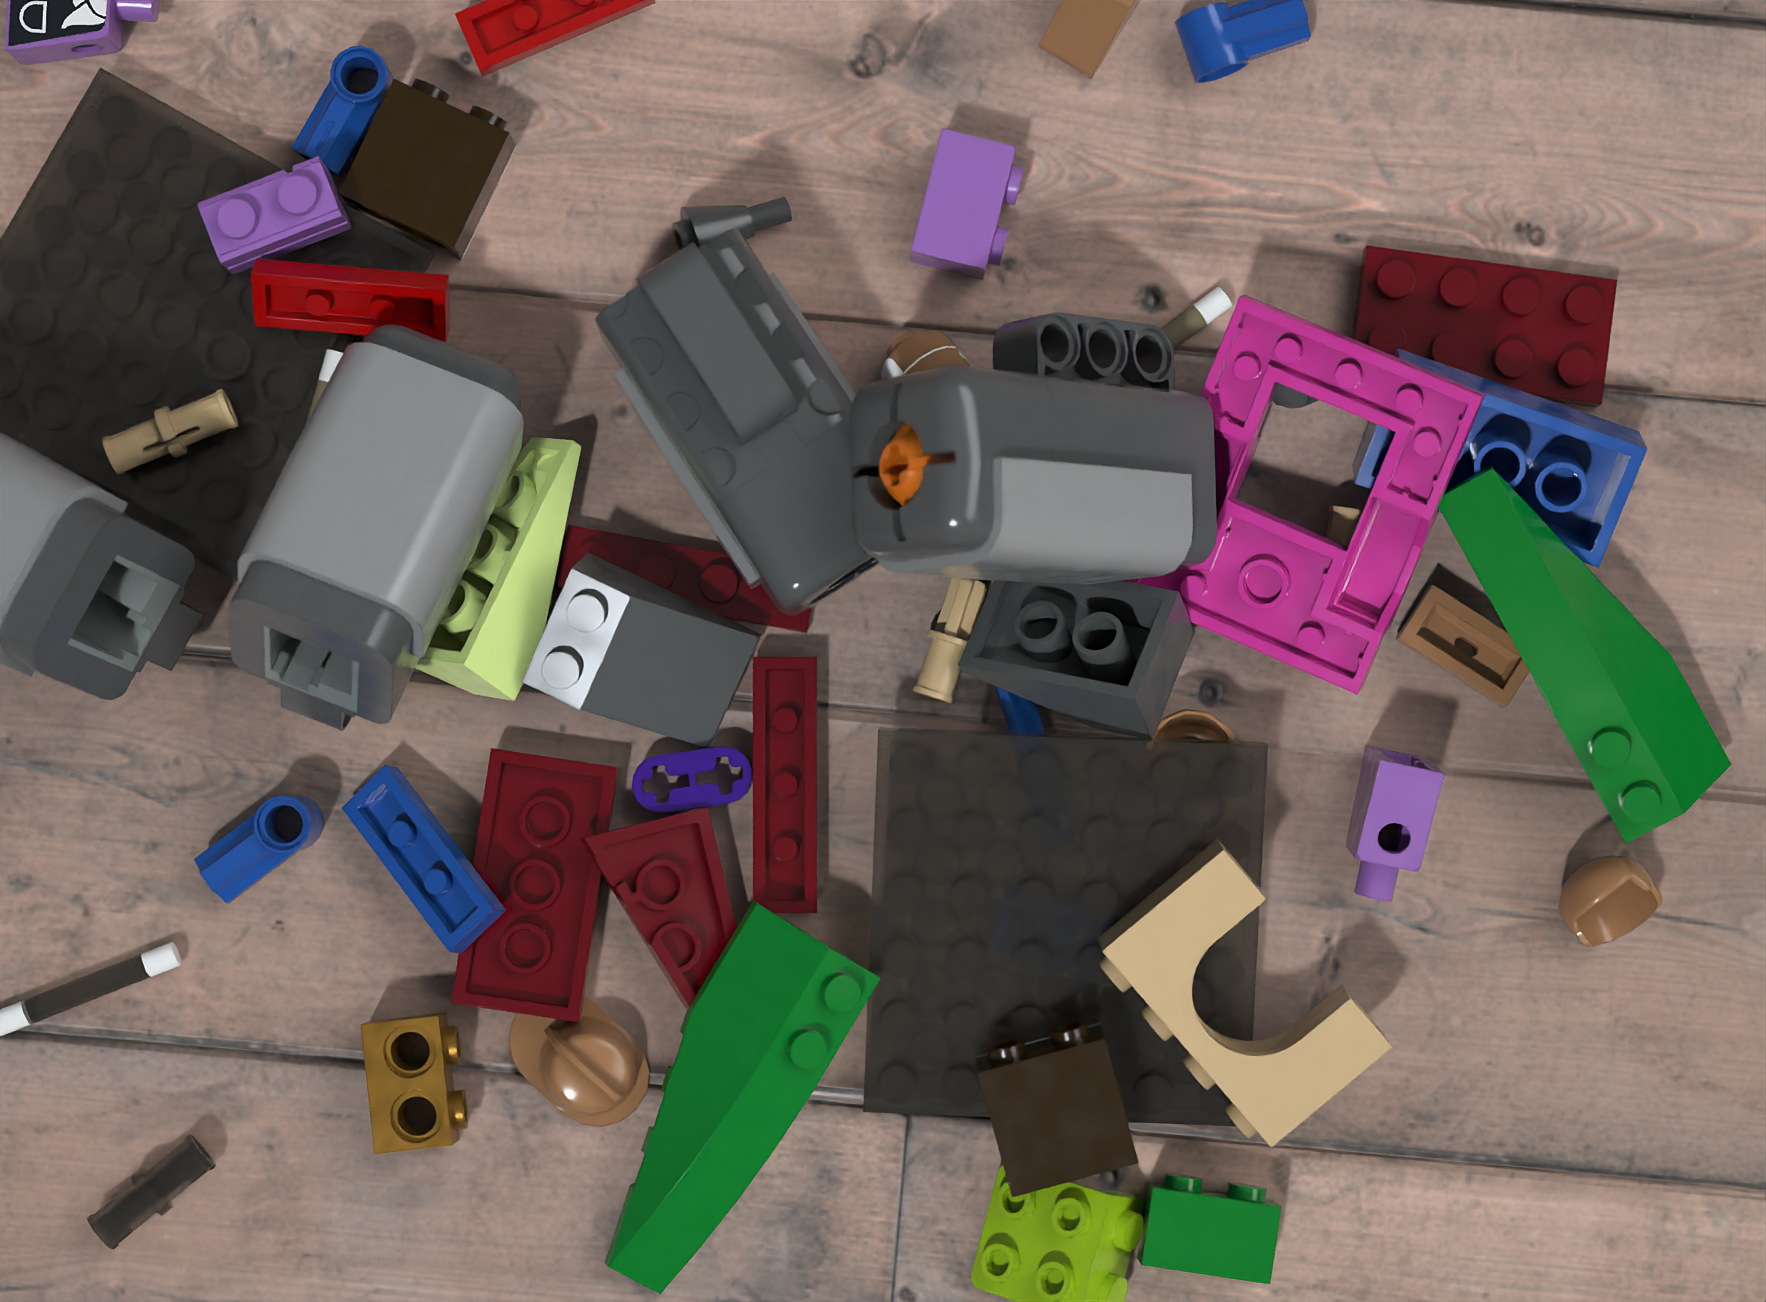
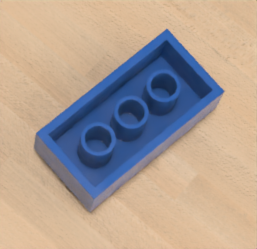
[1353,348,1647,567]

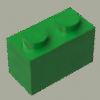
[1136,1173,1281,1284]

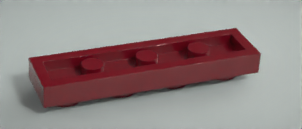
[557,525,812,634]
[753,657,817,913]

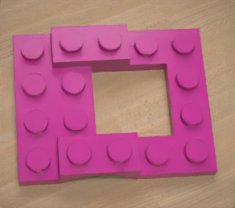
[1127,295,1486,695]

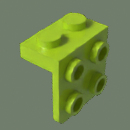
[971,1165,1145,1302]

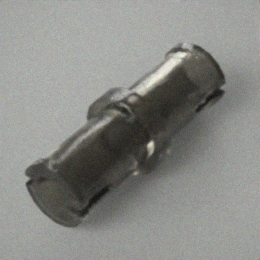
[87,1135,216,1250]

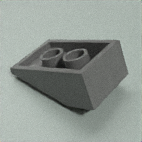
[522,552,761,748]
[958,580,1195,740]

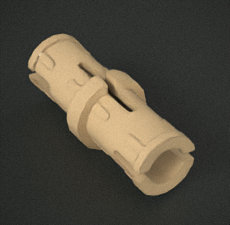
[102,388,239,476]

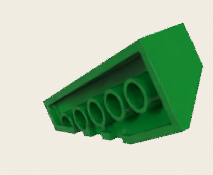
[1439,466,1732,843]
[605,901,881,1294]

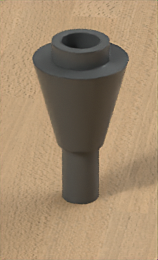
[673,197,792,251]

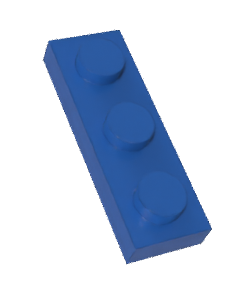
[342,765,506,953]

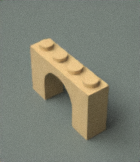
[1098,839,1393,1148]

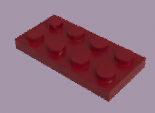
[1352,246,1617,407]
[451,748,620,1022]

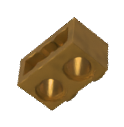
[361,1013,468,1154]

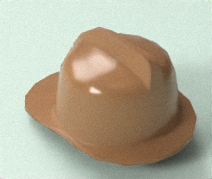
[509,996,650,1127]

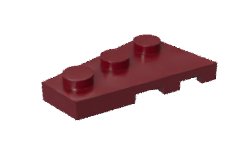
[580,807,737,1010]

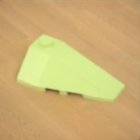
[415,437,581,701]

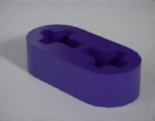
[632,747,753,813]

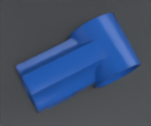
[1175,0,1311,83]
[291,46,394,178]
[194,794,324,903]

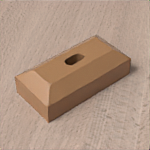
[1395,585,1529,708]

